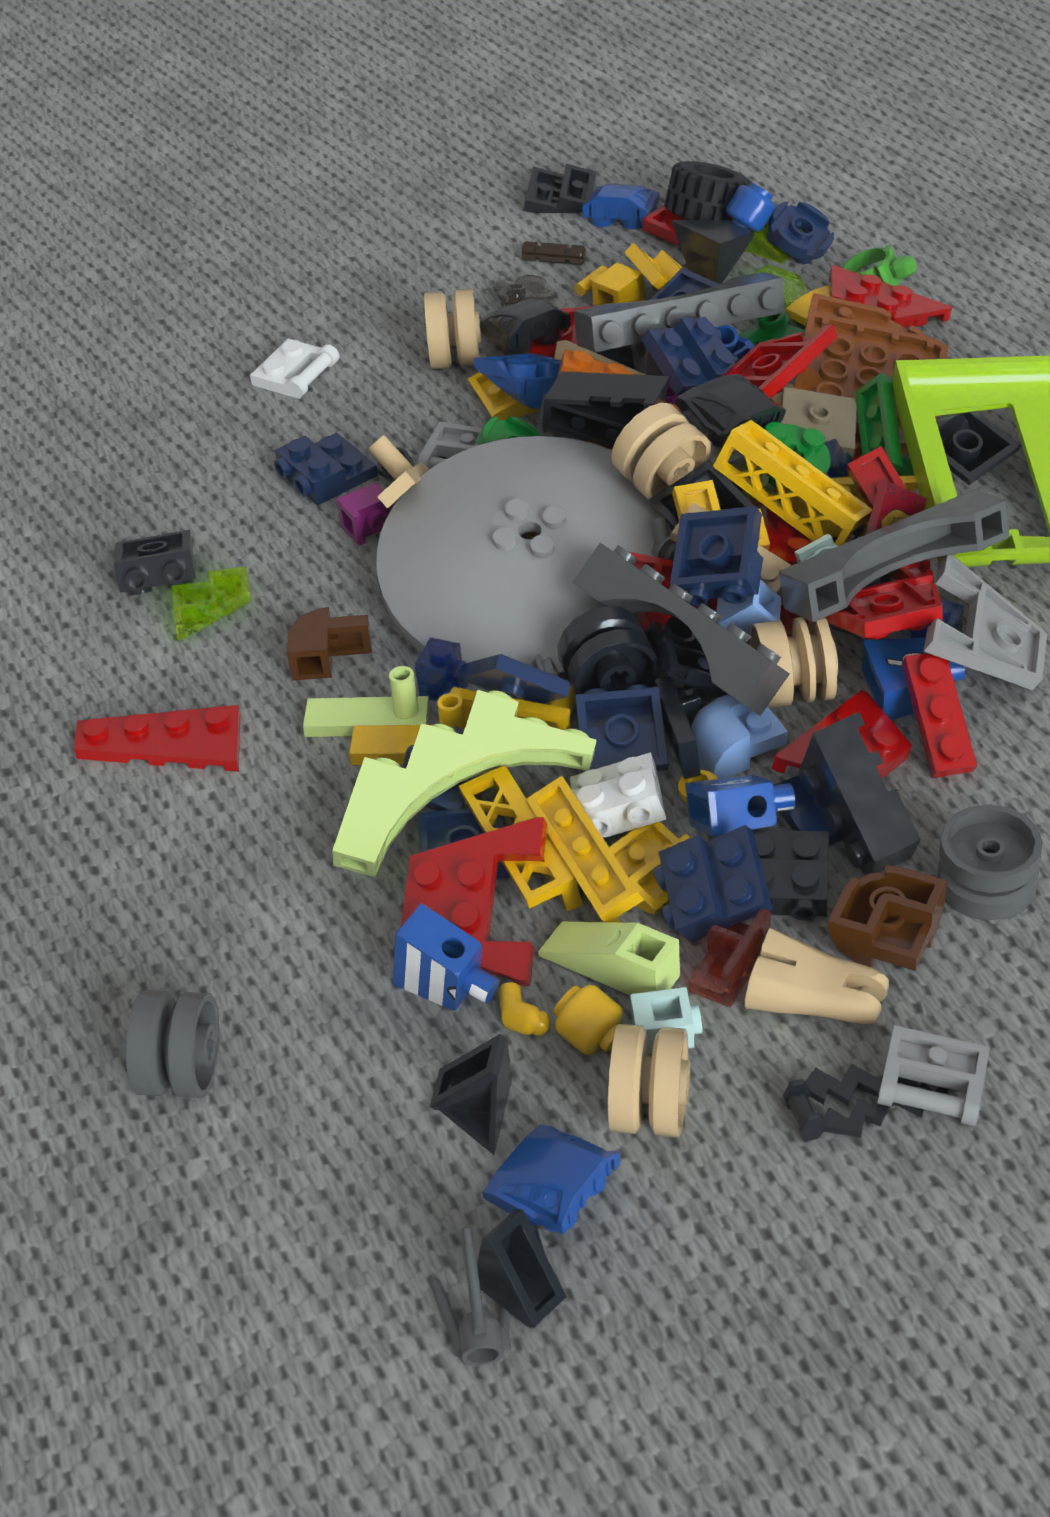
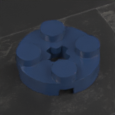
[766,201,834,264]

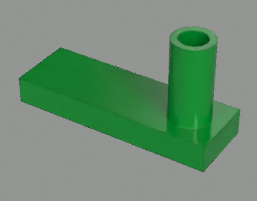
[855,372,915,476]

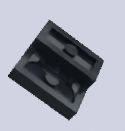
[523,164,597,213]

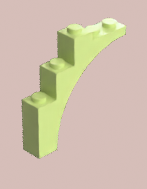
[332,690,597,877]

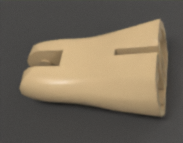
[744,928,889,1025]

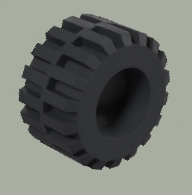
[664,161,751,222]

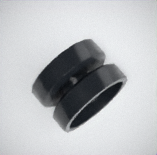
[557,606,660,695]

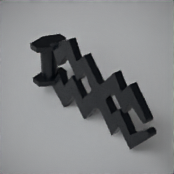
[783,1063,950,1143]

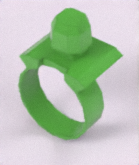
[843,245,917,286]

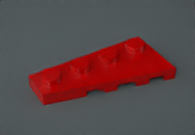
[74,705,241,772]

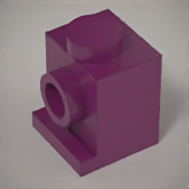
[337,482,395,546]

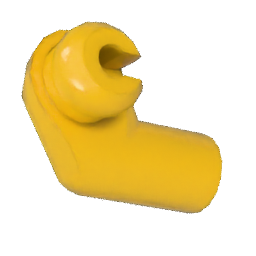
[498,982,550,1036]

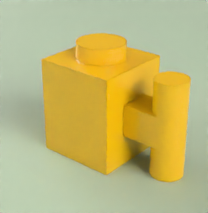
[574,262,645,306]

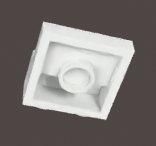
[570,752,666,838]

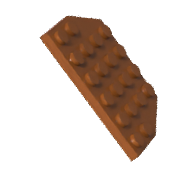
[793,293,948,458]

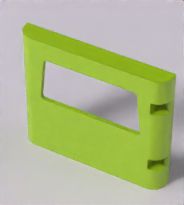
[892,355,1050,567]

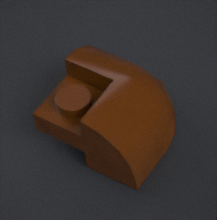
[828,865,947,971]

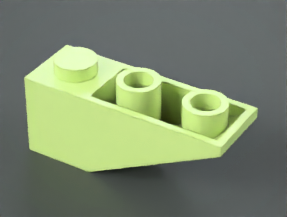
[538,921,680,995]

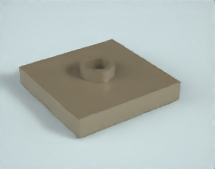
[780,387,857,459]

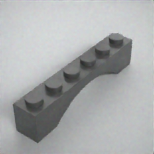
[573,272,785,352]
[779,489,1010,622]
[572,543,790,716]

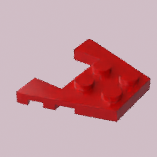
[781,559,943,639]
[401,817,547,986]

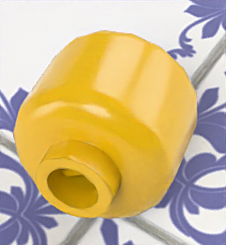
[553,985,623,1055]

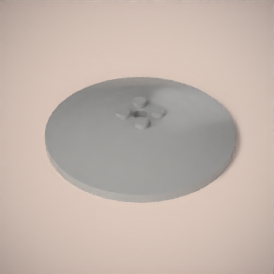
[376,436,673,680]

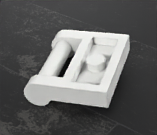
[250,339,339,399]

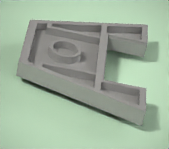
[924,554,1047,690]

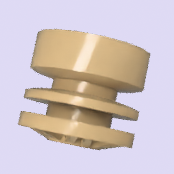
[750,617,838,708]

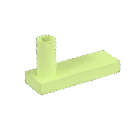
[303,666,430,737]

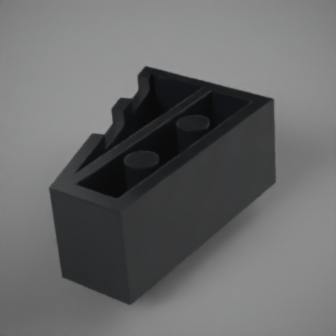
[542,372,669,449]
[799,712,921,875]

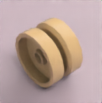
[424,288,481,370]
[611,402,711,500]
[608,1024,690,1137]

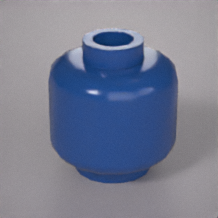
[726,182,775,232]

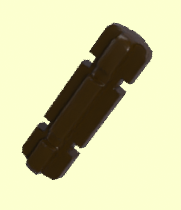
[522,241,586,265]

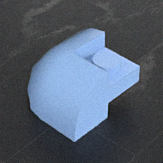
[691,694,788,779]

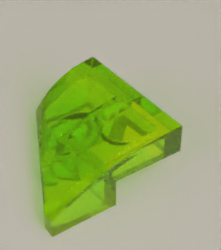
[171,566,251,640]

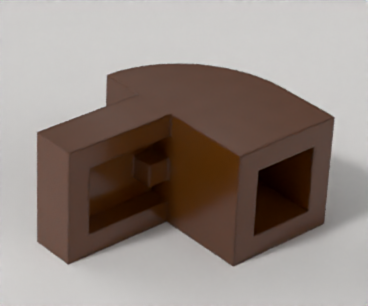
[287,607,372,681]

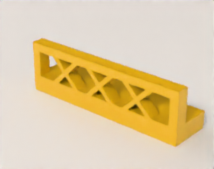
[713,420,872,546]
[459,764,583,911]
[526,776,644,922]

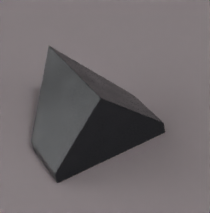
[672,220,755,284]
[430,1034,512,1155]
[477,1209,567,1328]

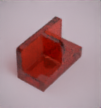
[689,908,771,1008]

